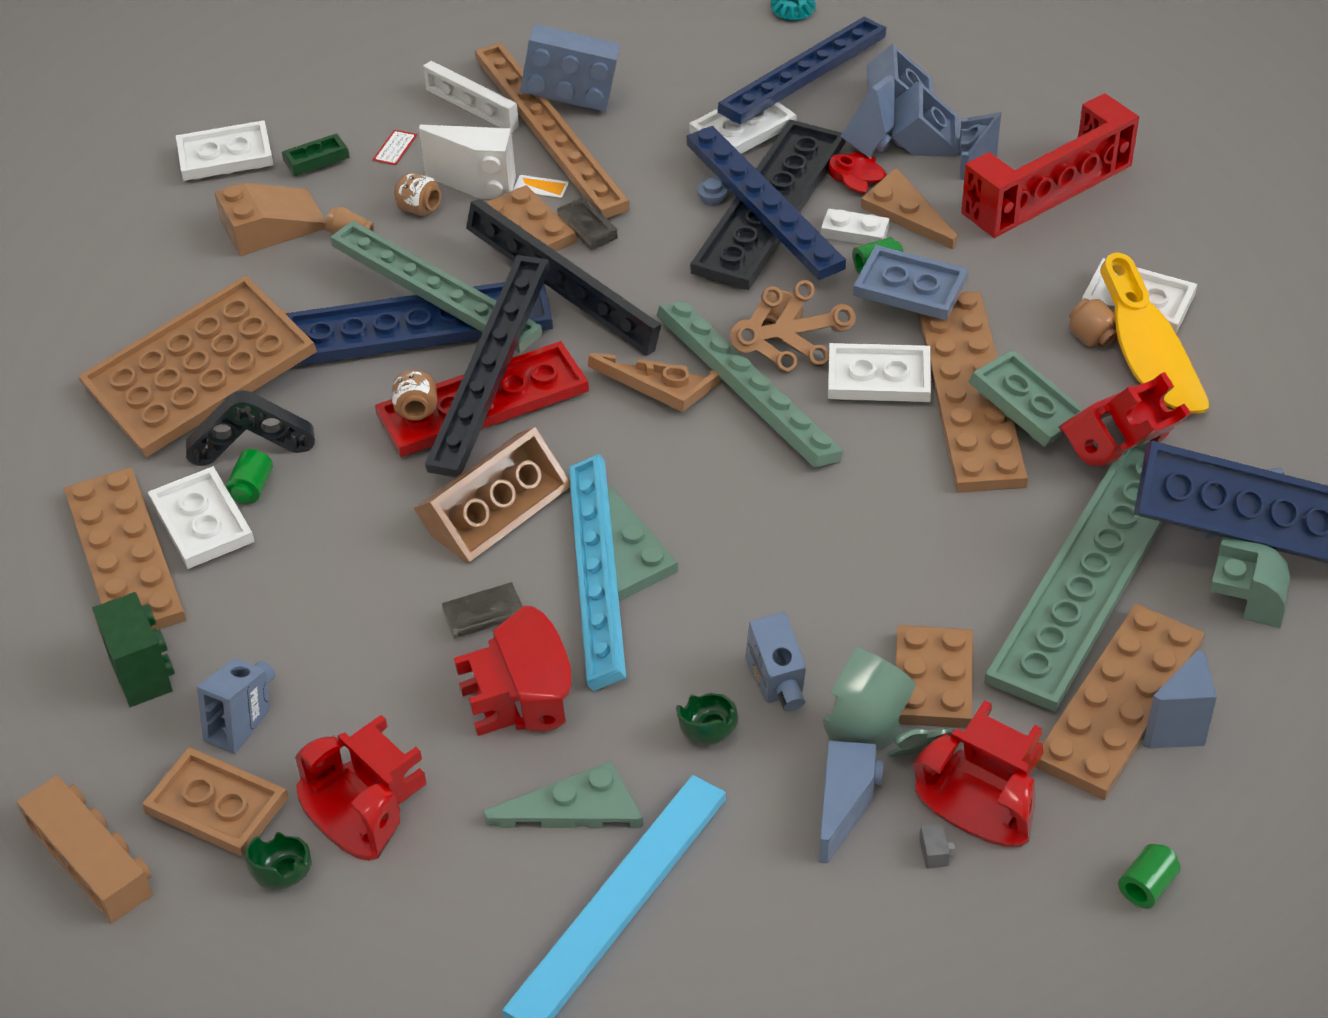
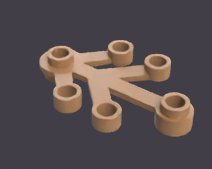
[730,280,856,373]

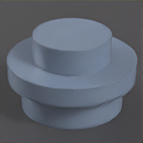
[697,178,728,206]

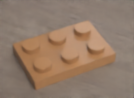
[486,185,576,251]
[895,625,973,728]
[142,747,288,858]

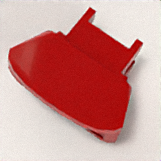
[1058,372,1191,467]
[454,606,572,736]
[913,700,1043,847]
[295,715,427,861]

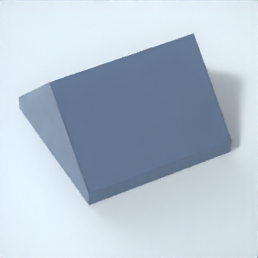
[1143,649,1217,748]

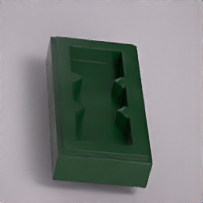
[282,134,350,176]

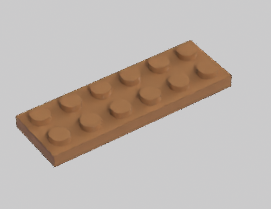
[63,467,186,630]
[1035,603,1205,800]

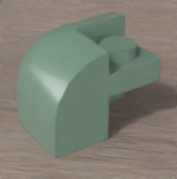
[1210,536,1290,628]
[823,646,916,751]

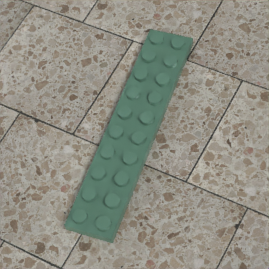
[984,441,1163,713]

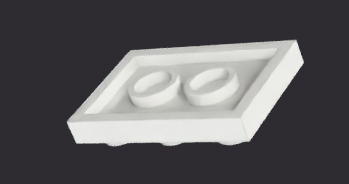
[689,102,797,154]
[176,120,274,181]
[1082,258,1197,334]
[828,343,931,402]
[148,466,255,569]

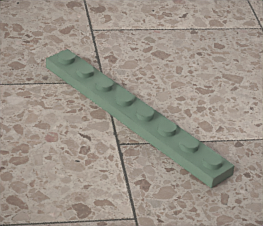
[330,220,542,353]
[656,301,844,467]

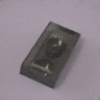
[557,197,618,251]
[442,582,523,639]

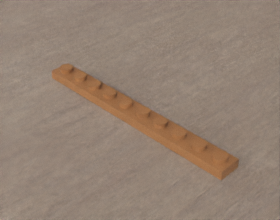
[475,42,629,220]

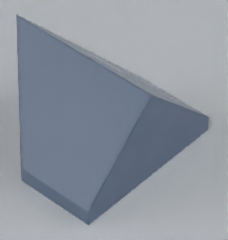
[959,112,1001,180]

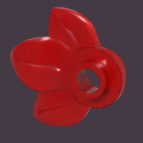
[828,152,887,194]

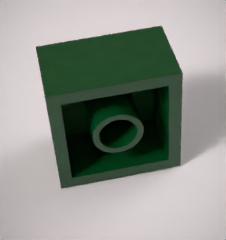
[92,591,175,708]

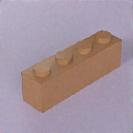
[16,775,153,924]

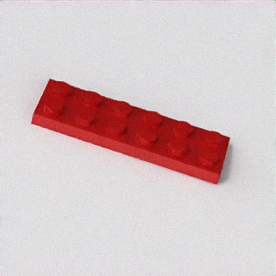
[375,341,589,457]

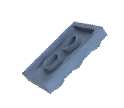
[853,245,969,321]

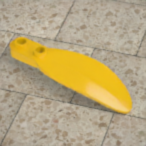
[1100,252,1209,414]

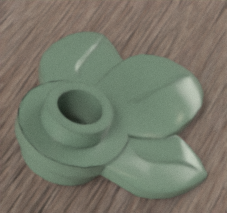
[887,728,956,757]

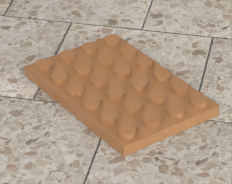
[78,275,317,458]

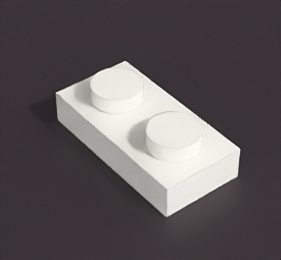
[821,208,889,244]

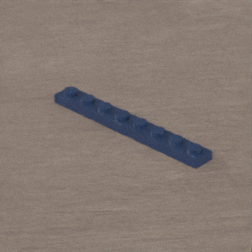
[717,17,887,125]
[686,125,846,281]

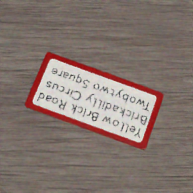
[372,130,417,165]

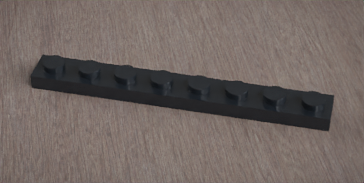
[466,199,662,355]
[425,255,550,478]

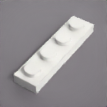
[423,61,519,133]

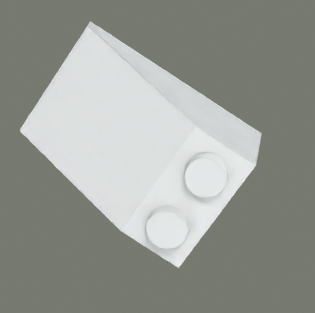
[419,125,516,199]

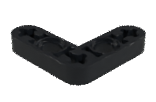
[186,390,315,466]

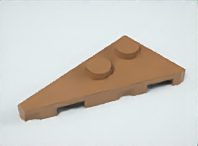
[861,168,958,249]
[588,353,720,412]

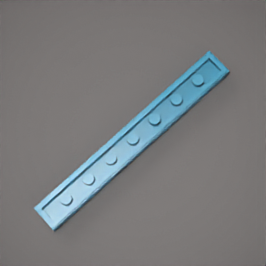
[569,454,626,691]
[502,775,726,1018]

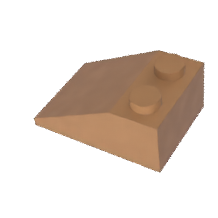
[214,183,326,256]

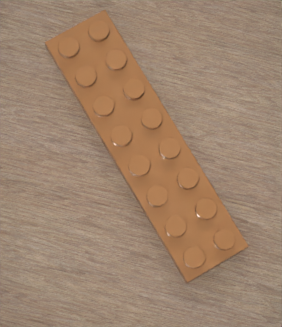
[917,291,1028,493]

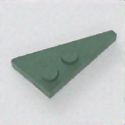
[608,486,678,601]
[483,761,643,828]

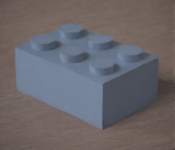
[520,24,621,112]

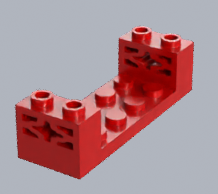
[961,93,1140,238]

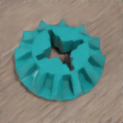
[771,0,816,20]

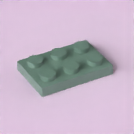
[968,350,1084,447]

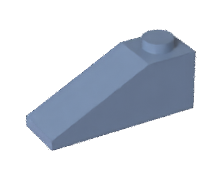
[819,741,883,863]

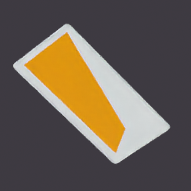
[513,175,569,198]

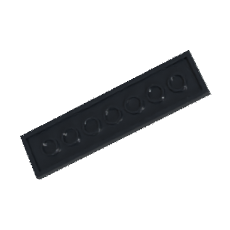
[690,119,846,290]

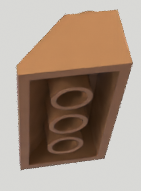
[414,427,570,563]

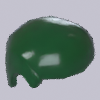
[676,693,738,746]
[245,832,312,890]

